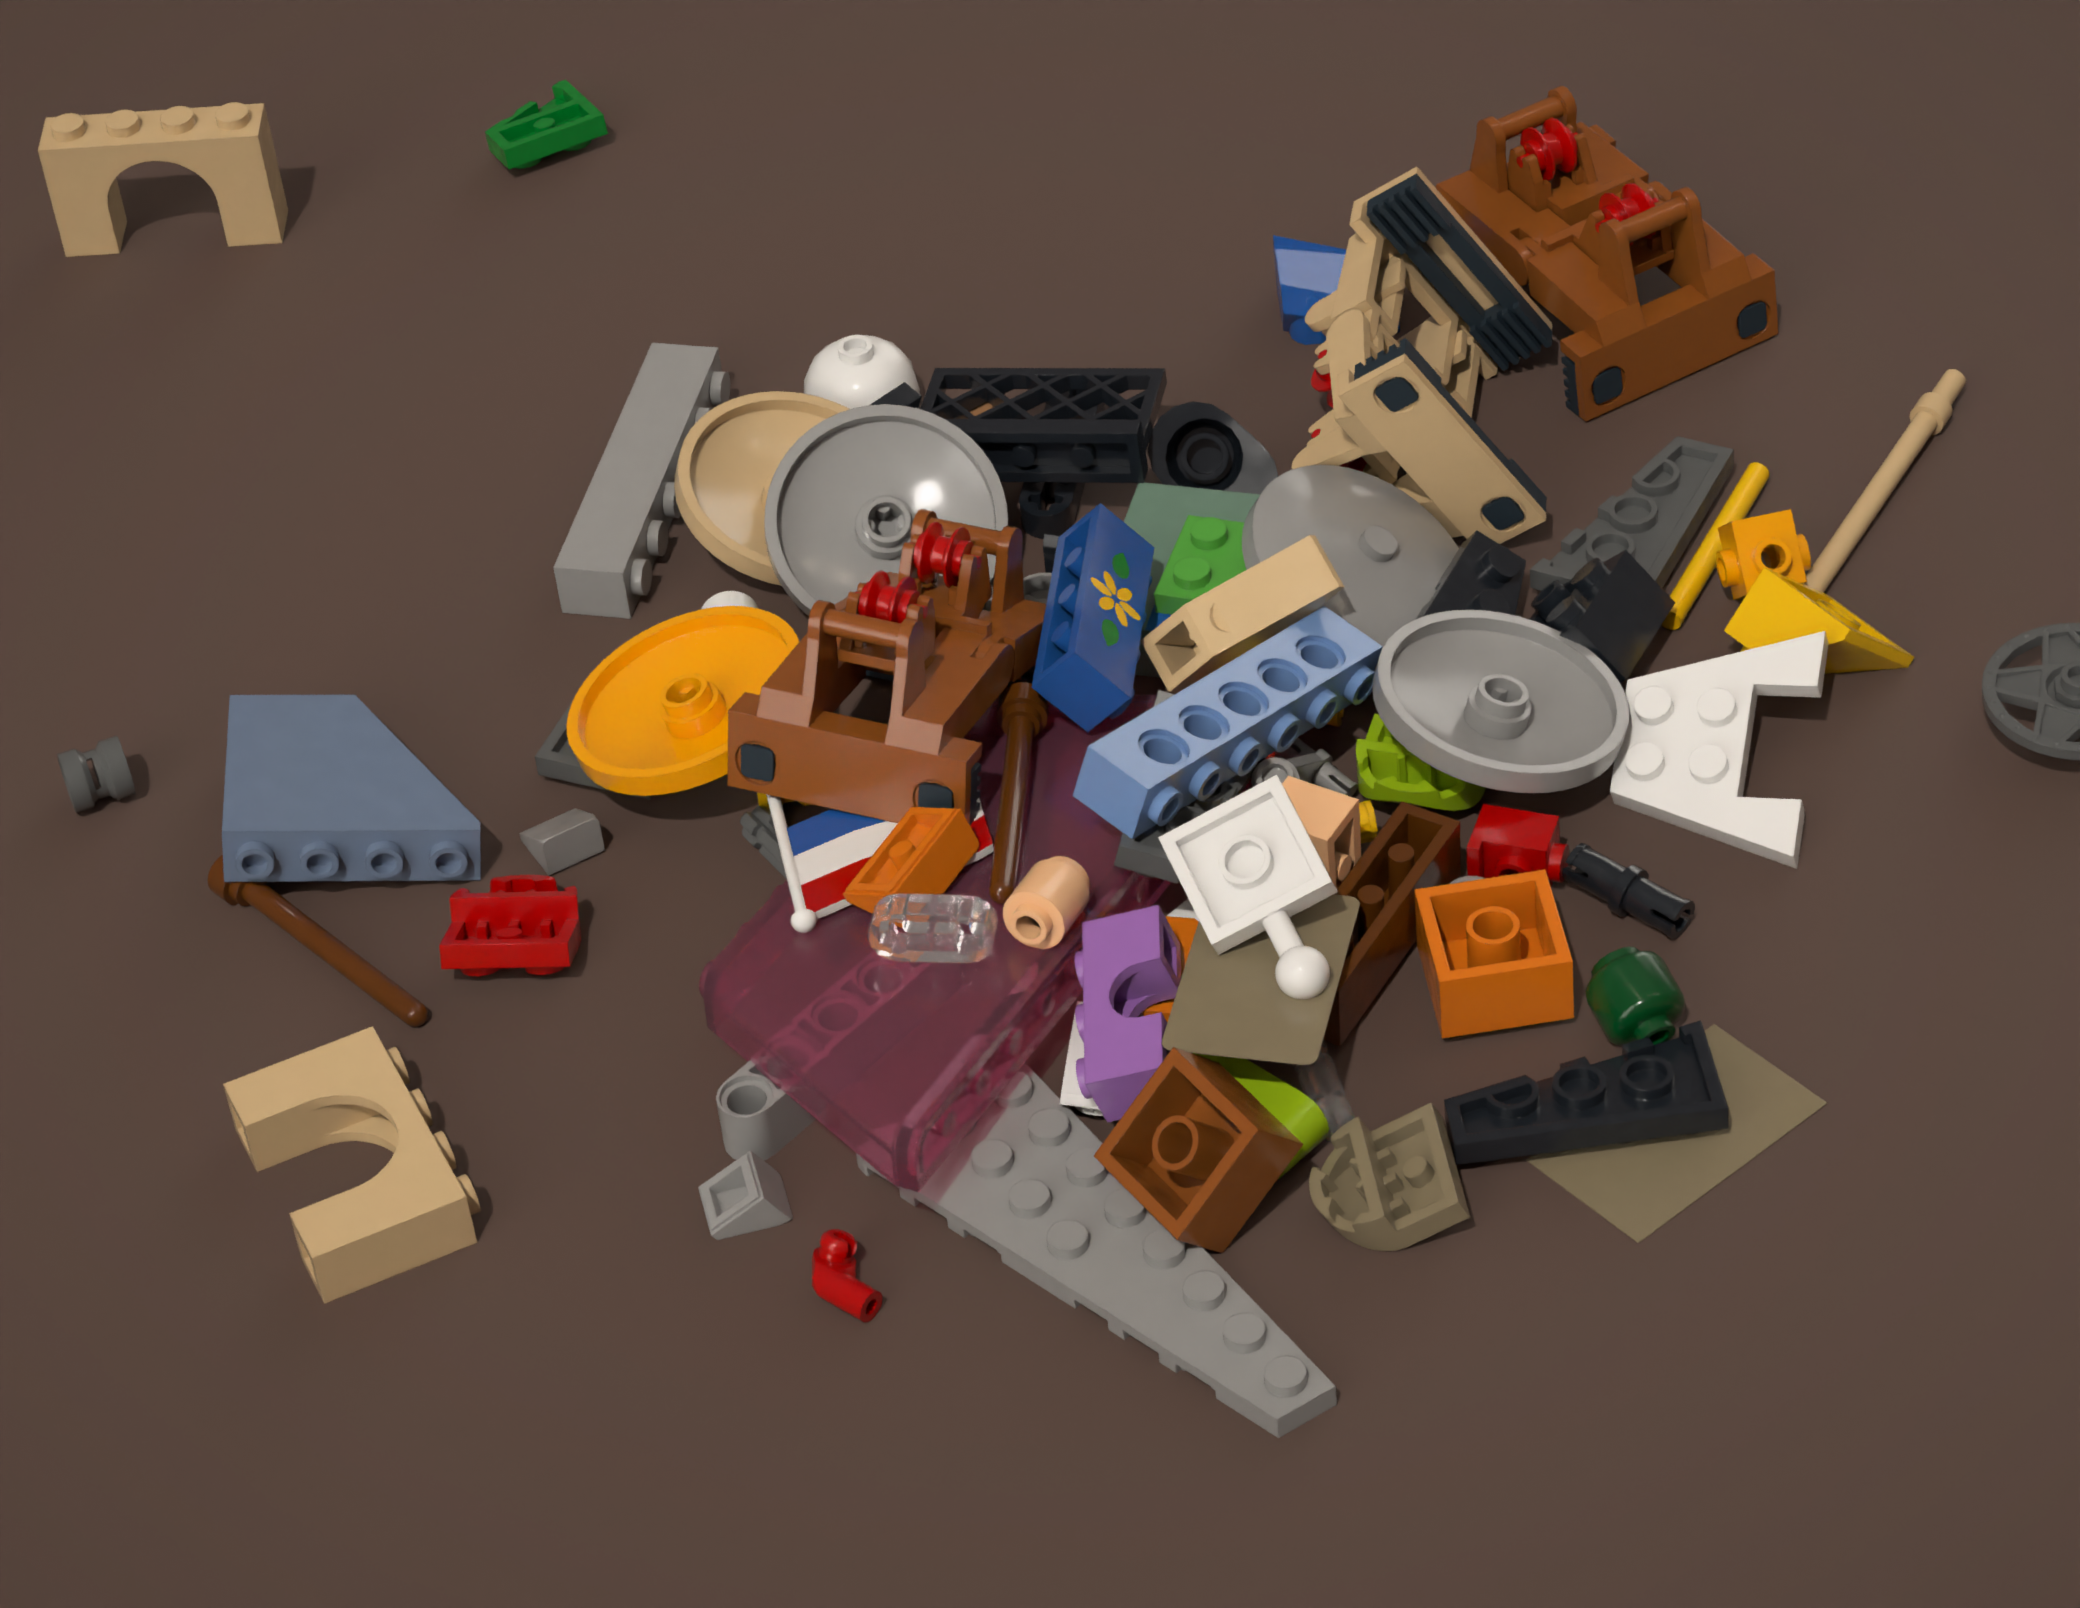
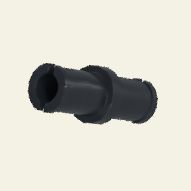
[1562,843,1695,939]

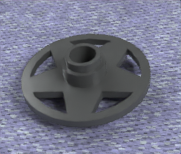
[1982,623,2080,760]

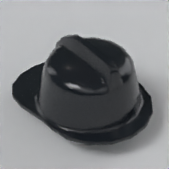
[1148,401,1278,494]

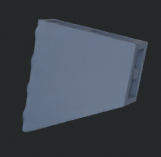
[222,695,481,882]

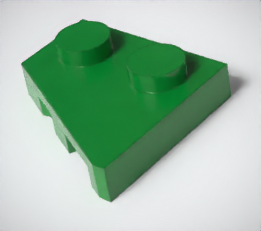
[485,79,608,170]

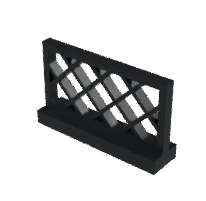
[920,368,1167,483]

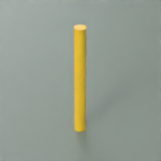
[1662,462,1770,630]

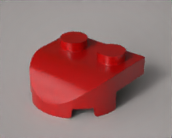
[439,875,582,976]

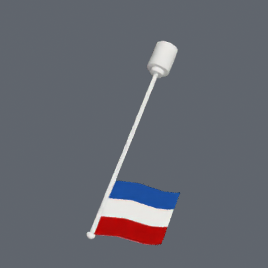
[701,591,994,933]

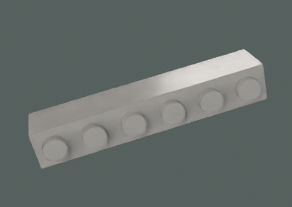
[553,343,731,619]

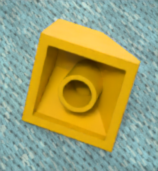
[1724,567,1914,674]

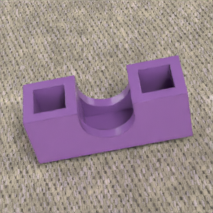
[1074,905,1181,1123]

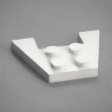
[1610,631,1829,869]

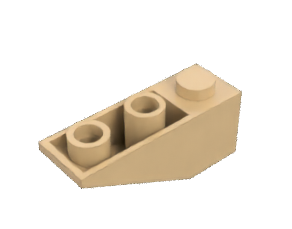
[1141,535,1344,693]

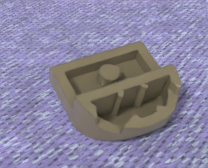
[1309,1103,1470,1251]

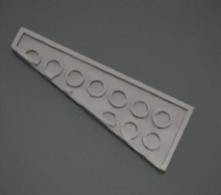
[855,1060,1337,1438]

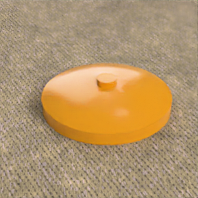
[566,606,800,796]

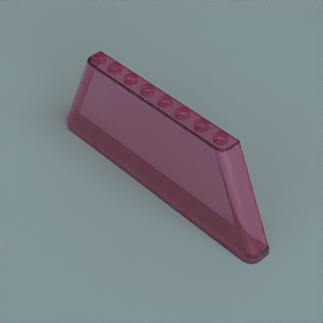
[699,694,1276,1192]

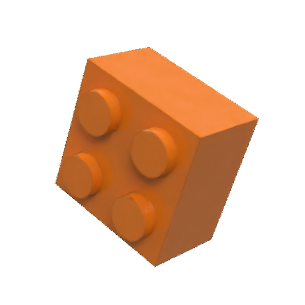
[1414,869,1574,1039]

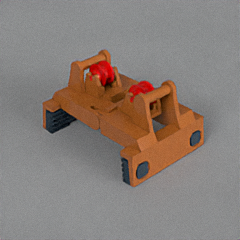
[1435,85,1778,422]

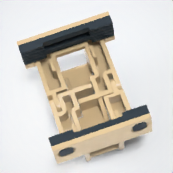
[1292,167,1552,544]

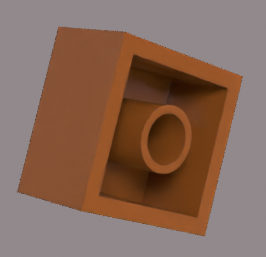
[1094,1047,1303,1253]

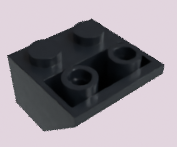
[1529,550,1675,683]

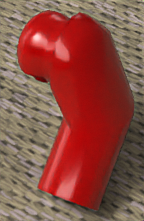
[812,1229,883,1322]

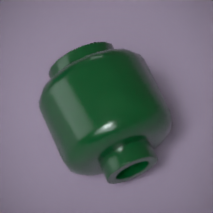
[1585,947,1685,1047]

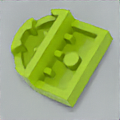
[1356,713,1486,811]

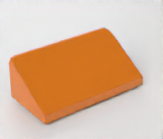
[843,807,979,930]

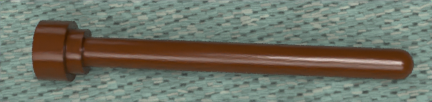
[989,682,1049,905]
[208,854,428,1027]

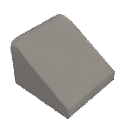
[519,808,605,876]
[698,1150,793,1240]

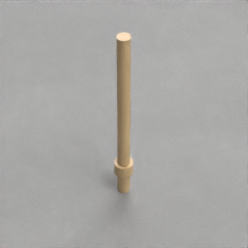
[1803,369,1966,593]

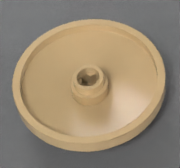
[674,391,849,585]

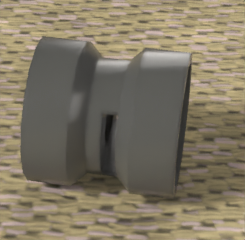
[57,735,136,813]

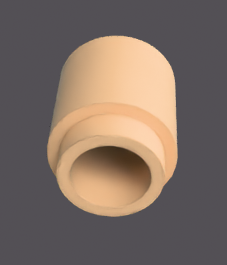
[1003,856,1090,949]

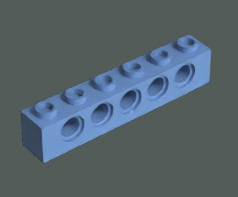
[1072,606,1383,839]

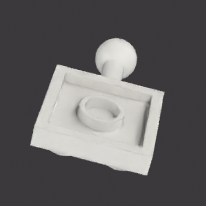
[1158,775,1338,999]

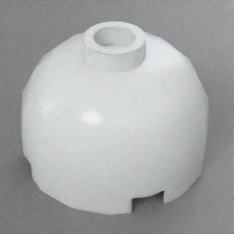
[804,335,920,409]

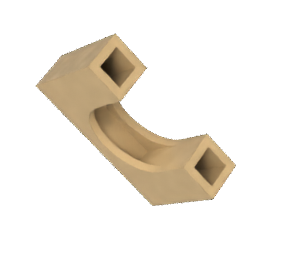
[38,102,288,257]
[223,1026,481,1304]

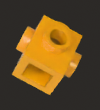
[1716,509,1811,600]

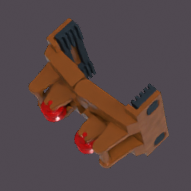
[727,509,1070,825]

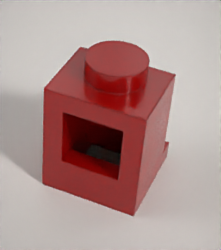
[1466,804,1569,887]

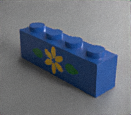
[1031,503,1155,732]

